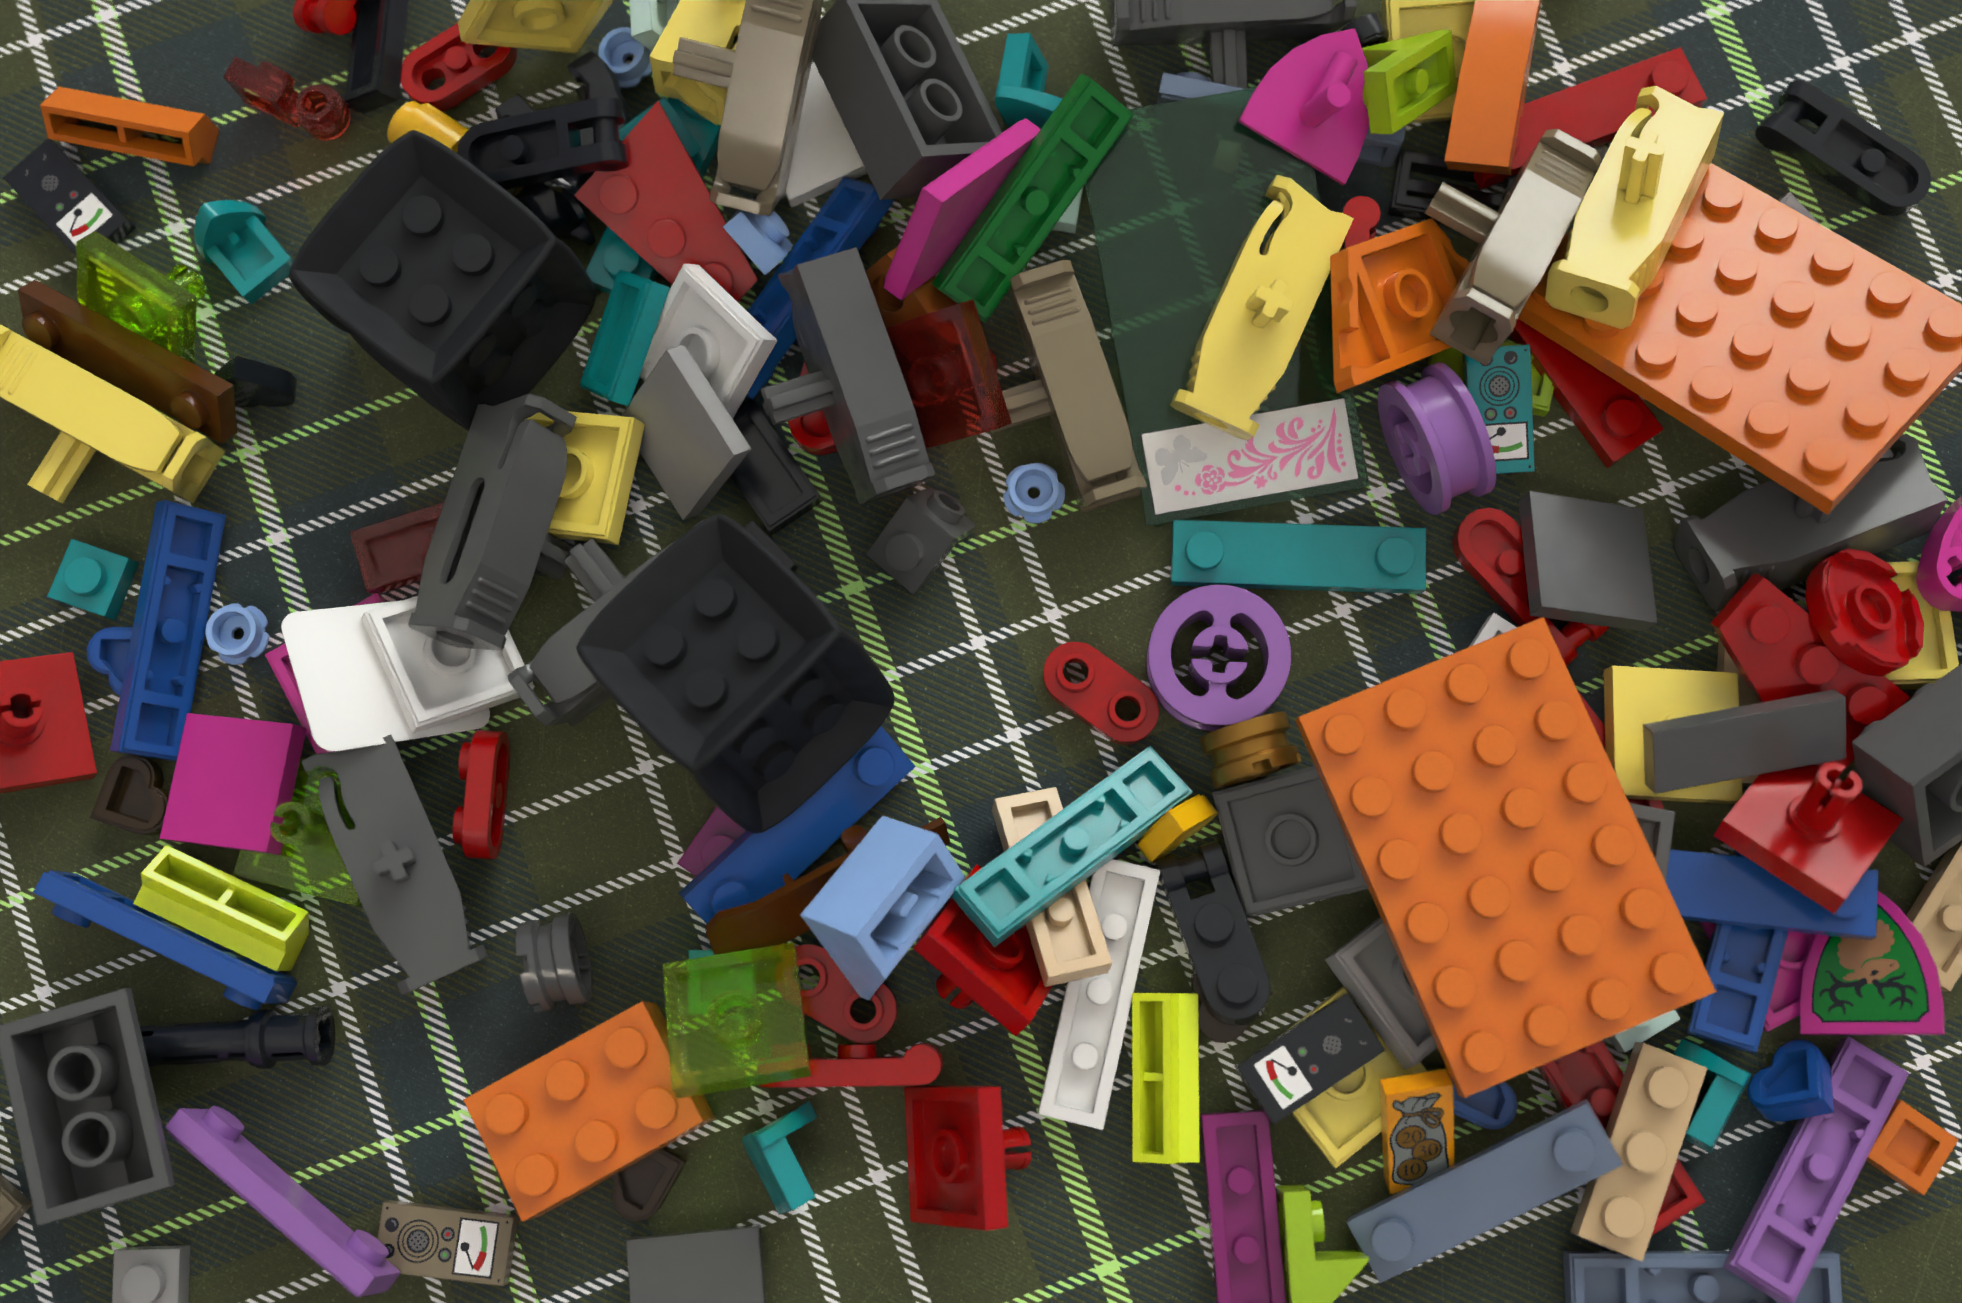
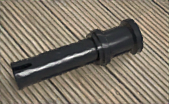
[139,1006,336,1069]

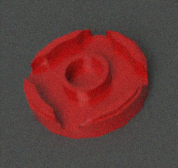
[1805,548,1924,677]

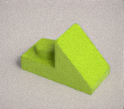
[1362,30,1457,135]
[1275,1184,1369,1303]

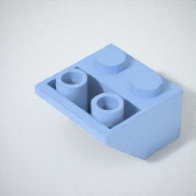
[801,815,965,1001]

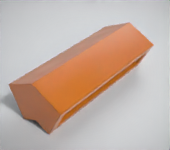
[40,87,219,166]

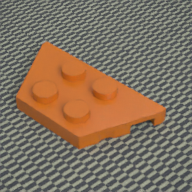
[1330,218,1468,393]

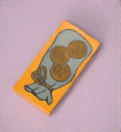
[1380,1069,1455,1194]

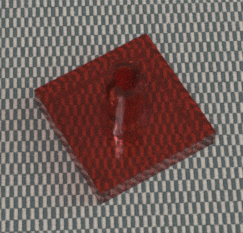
[886,299,1012,449]

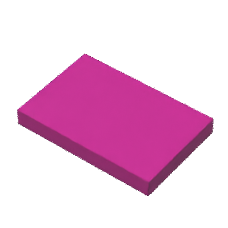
[883,118,1041,300]

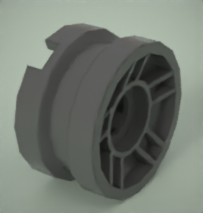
[515,912,593,1013]

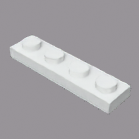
[1038,859,1161,1130]

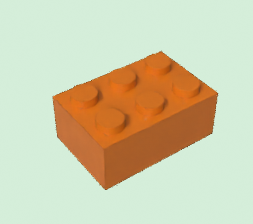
[463,1001,716,1222]

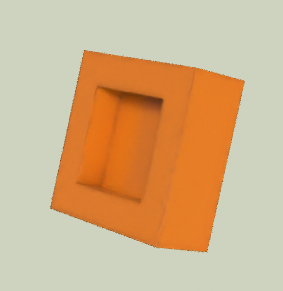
[1866,1099,1959,1196]

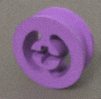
[1377,362,1496,515]
[1146,585,1291,732]

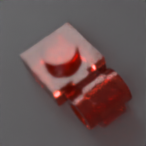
[223,57,350,140]

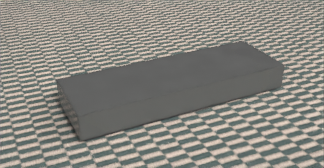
[1643,689,1846,794]

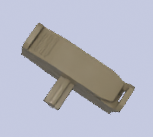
[673,0,823,216]
[1425,129,1602,366]
[980,260,1147,514]

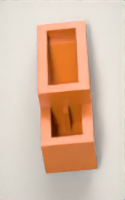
[1444,0,1541,175]

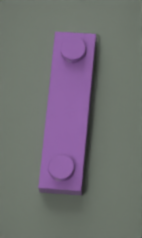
[1723,1036,1909,1303]
[165,1106,401,1298]

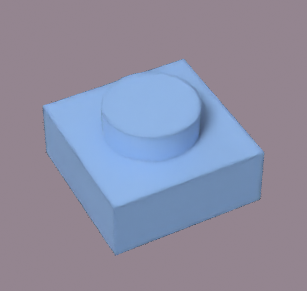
[723,198,793,275]

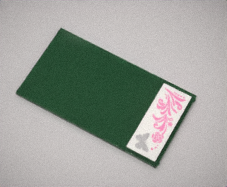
[1085,87,1370,527]

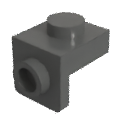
[866,487,976,595]

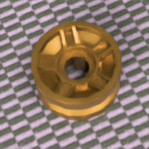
[1199,712,1302,788]

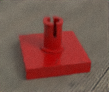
[0,652,97,794]
[1713,762,1903,914]
[913,864,1053,1036]
[904,1085,1031,1231]

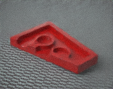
[574,101,758,302]
[1710,573,1910,772]

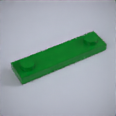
[931,73,1134,323]

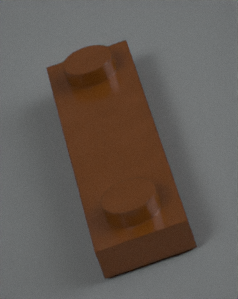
[18,280,237,444]

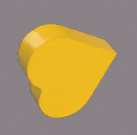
[1137,794,1218,864]

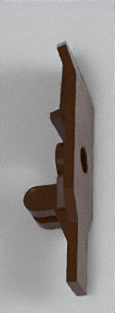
[705,817,951,960]

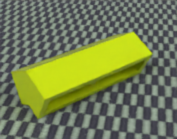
[133,845,309,971]
[1132,993,1200,1164]

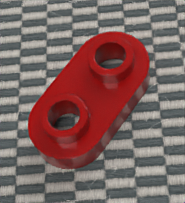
[400,23,518,112]
[1043,642,1159,745]
[452,730,510,860]
[775,944,898,1043]

